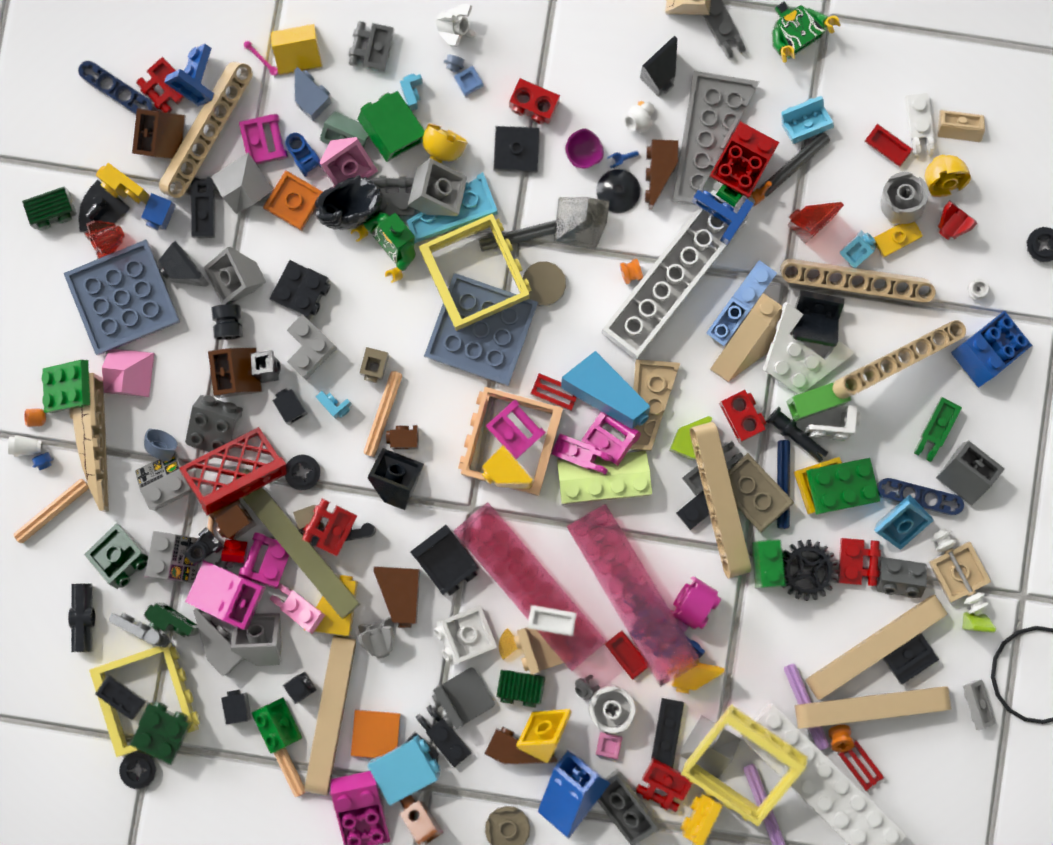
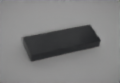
[650,698,684,768]

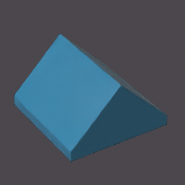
[874,494,934,550]

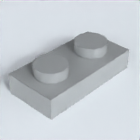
[963,679,996,730]

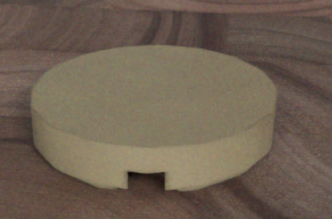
[522,261,566,306]
[485,805,530,845]

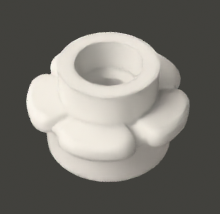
[967,278,990,300]

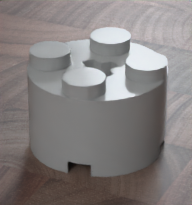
[880,172,929,224]

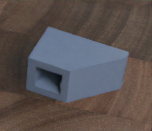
[294,67,332,121]

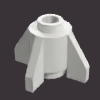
[436,4,476,47]

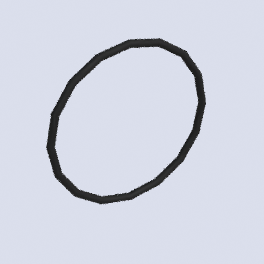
[991,626,1053,724]

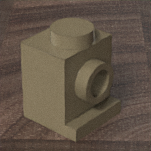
[359,347,390,383]
[293,505,325,535]

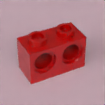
[509,78,560,125]
[719,389,766,443]

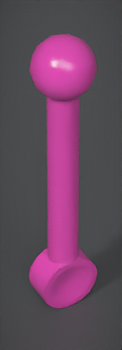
[243,41,278,76]

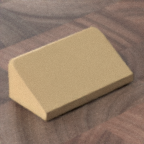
[937,110,985,142]

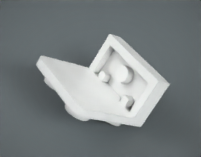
[804,405,861,441]

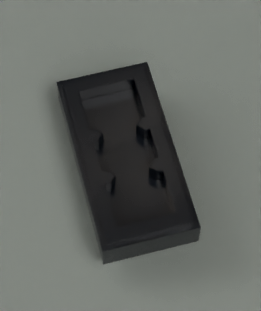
[95,675,147,721]

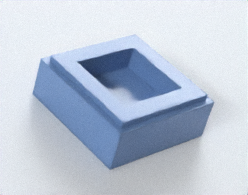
[454,66,484,97]

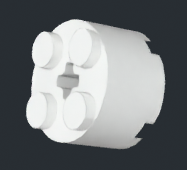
[589,685,635,733]

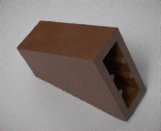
[373,566,420,628]

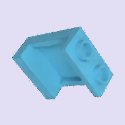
[367,735,441,806]

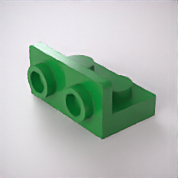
[252,697,302,754]

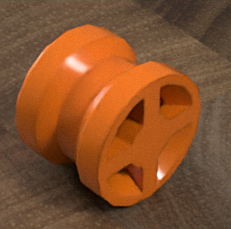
[619,258,643,285]
[828,724,854,752]

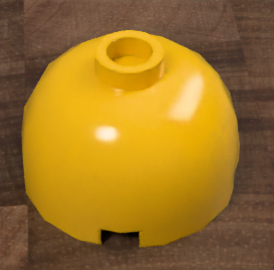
[423,123,468,164]
[924,155,971,197]

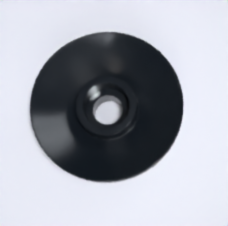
[596,169,640,213]

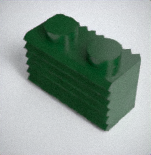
[22,186,77,230]
[496,669,546,708]

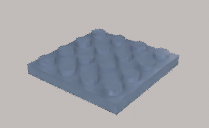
[63,240,180,356]
[424,273,538,386]

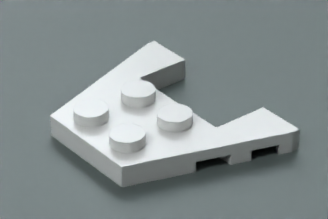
[763,302,854,394]

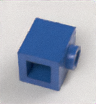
[141,193,176,231]

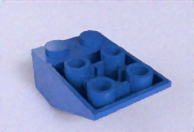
[950,310,1033,388]
[537,750,610,839]

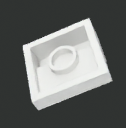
[434,605,497,665]

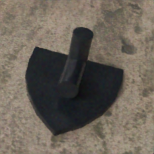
[78,179,130,232]

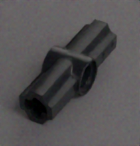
[68,583,96,652]

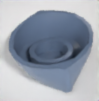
[144,429,177,461]

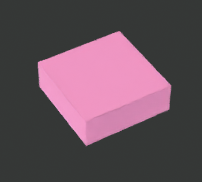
[595,732,623,760]

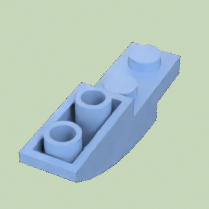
[706,260,777,346]

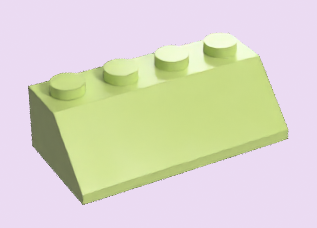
[557,451,652,505]

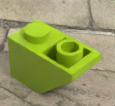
[669,416,712,461]

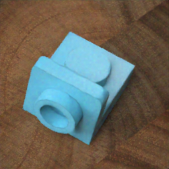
[400,74,423,111]
[839,230,876,268]
[315,391,352,419]

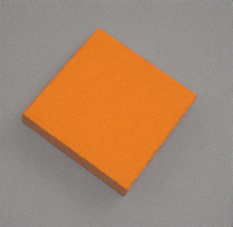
[263,170,323,231]
[351,710,401,758]

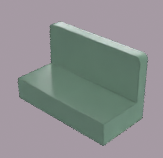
[319,111,369,148]

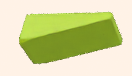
[962,612,996,632]

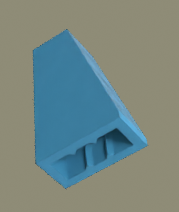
[561,351,650,429]

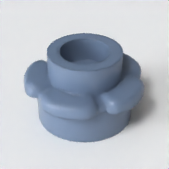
[443,54,464,72]

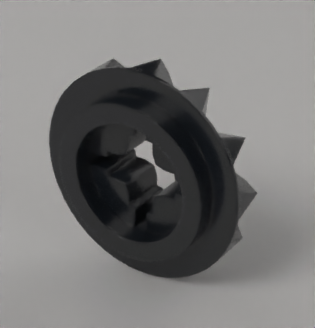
[1026,227,1053,263]
[285,455,321,490]
[119,752,157,789]

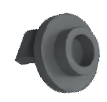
[575,675,600,700]

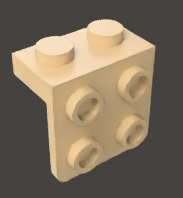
[514,627,573,675]

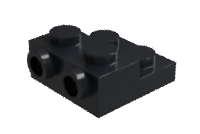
[269,260,331,320]

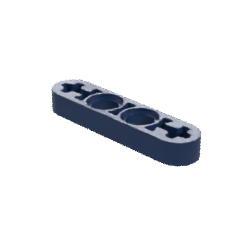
[78,61,154,115]
[877,478,964,515]

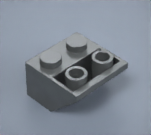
[936,441,1005,506]

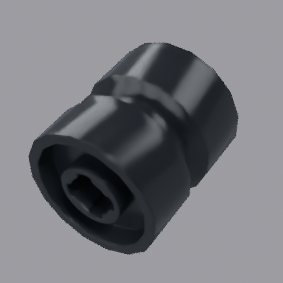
[211,304,243,340]

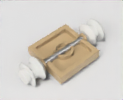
[928,528,991,616]

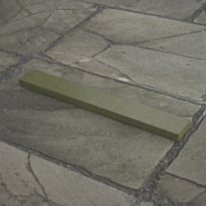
[230,468,360,619]

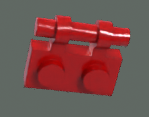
[136,56,185,113]
[302,498,358,556]
[837,538,881,586]
[635,758,693,812]

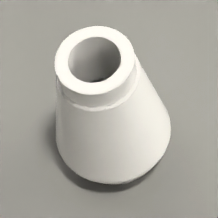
[8,435,42,457]

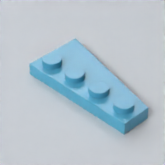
[407,172,498,243]

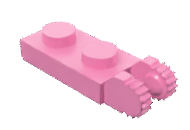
[270,583,325,634]

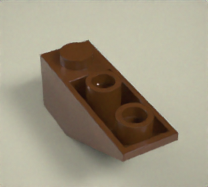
[645,139,679,210]
[484,726,558,764]

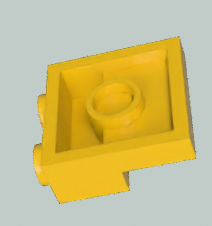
[96,163,150,205]
[680,793,722,845]

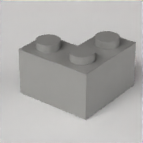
[287,314,337,380]

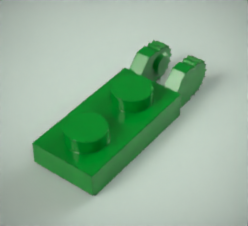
[914,397,962,462]

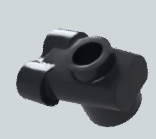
[184,527,224,566]

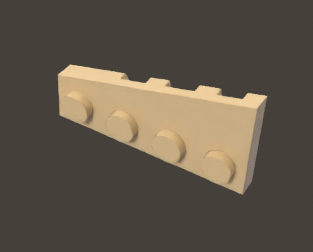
[630,359,680,451]

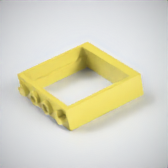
[419,214,532,331]
[89,643,200,757]
[681,704,808,827]

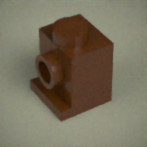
[386,425,419,449]

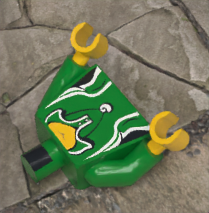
[772,1,841,63]
[351,212,416,283]

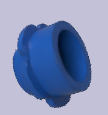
[32,452,54,470]

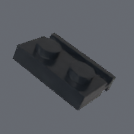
[883,633,939,685]

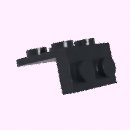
[793,290,845,347]

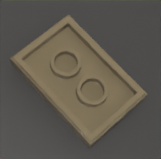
[728,453,794,533]

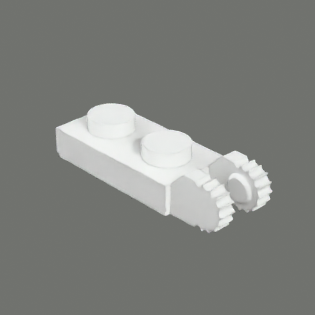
[905,93,935,156]

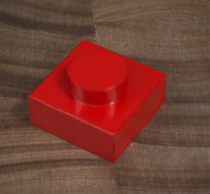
[221,539,248,563]

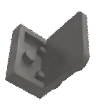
[185,395,243,454]
[432,667,495,730]

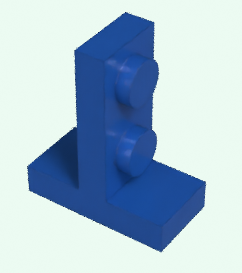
[164,43,214,107]
[692,190,754,246]

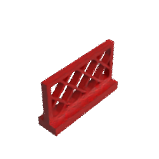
[179,427,286,516]

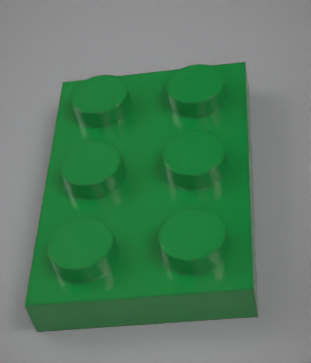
[41,360,90,413]
[806,458,880,515]

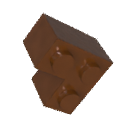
[209,500,257,540]

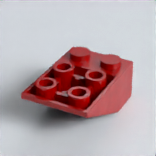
[709,121,779,198]

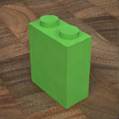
[786,382,851,421]

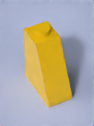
[304,575,358,636]

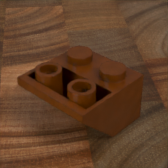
[132,109,186,159]
[208,348,262,399]

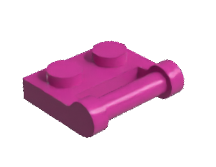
[239,114,288,164]
[486,399,546,460]
[581,412,641,466]
[239,532,290,589]

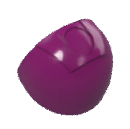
[565,129,604,168]

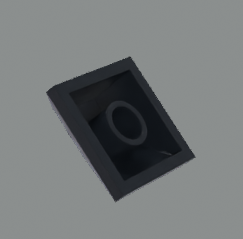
[640,35,678,96]
[158,241,209,287]
[367,448,424,510]

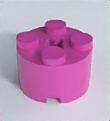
[670,576,721,629]

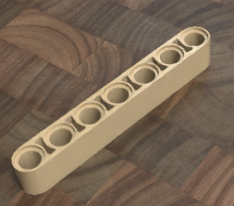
[159,62,253,198]
[780,259,936,302]
[833,320,966,399]
[690,422,751,579]
[805,594,948,700]
[305,635,356,795]
[795,686,952,729]

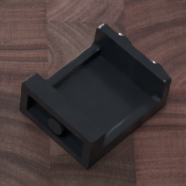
[410,525,479,596]

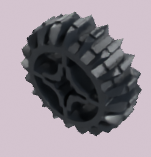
[781,540,839,601]

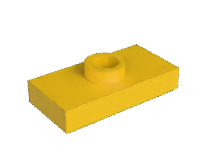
[874,222,923,258]

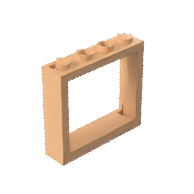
[458,387,563,496]

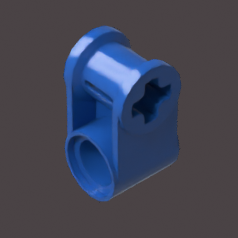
[285,133,321,177]

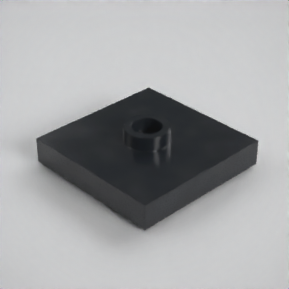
[493,126,540,173]

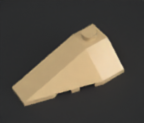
[710,293,783,382]

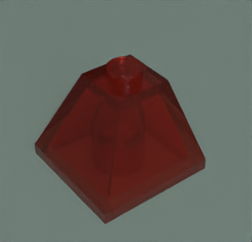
[787,202,844,244]

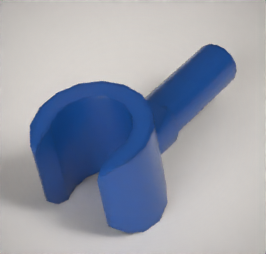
[607,151,639,168]

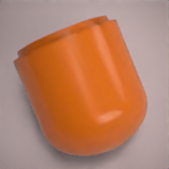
[24,408,46,427]

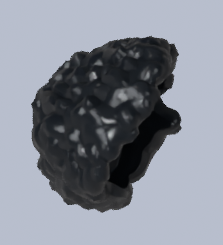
[314,175,383,230]

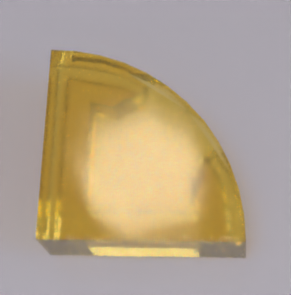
[499,628,517,660]

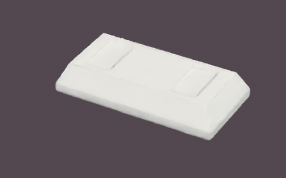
[527,605,577,636]

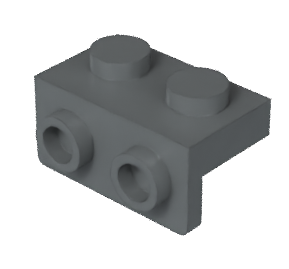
[877,557,927,598]

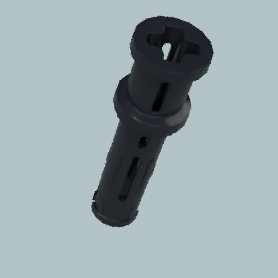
[766,406,828,463]

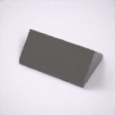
[598,769,661,845]

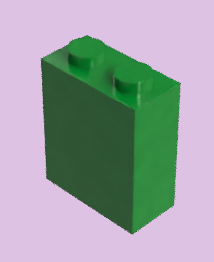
[357,91,425,162]
[751,539,785,588]

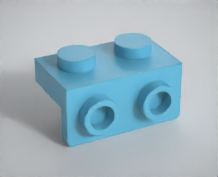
[781,96,834,144]

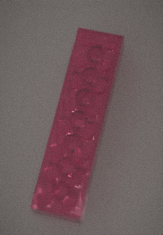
[453,502,607,672]
[566,504,700,687]

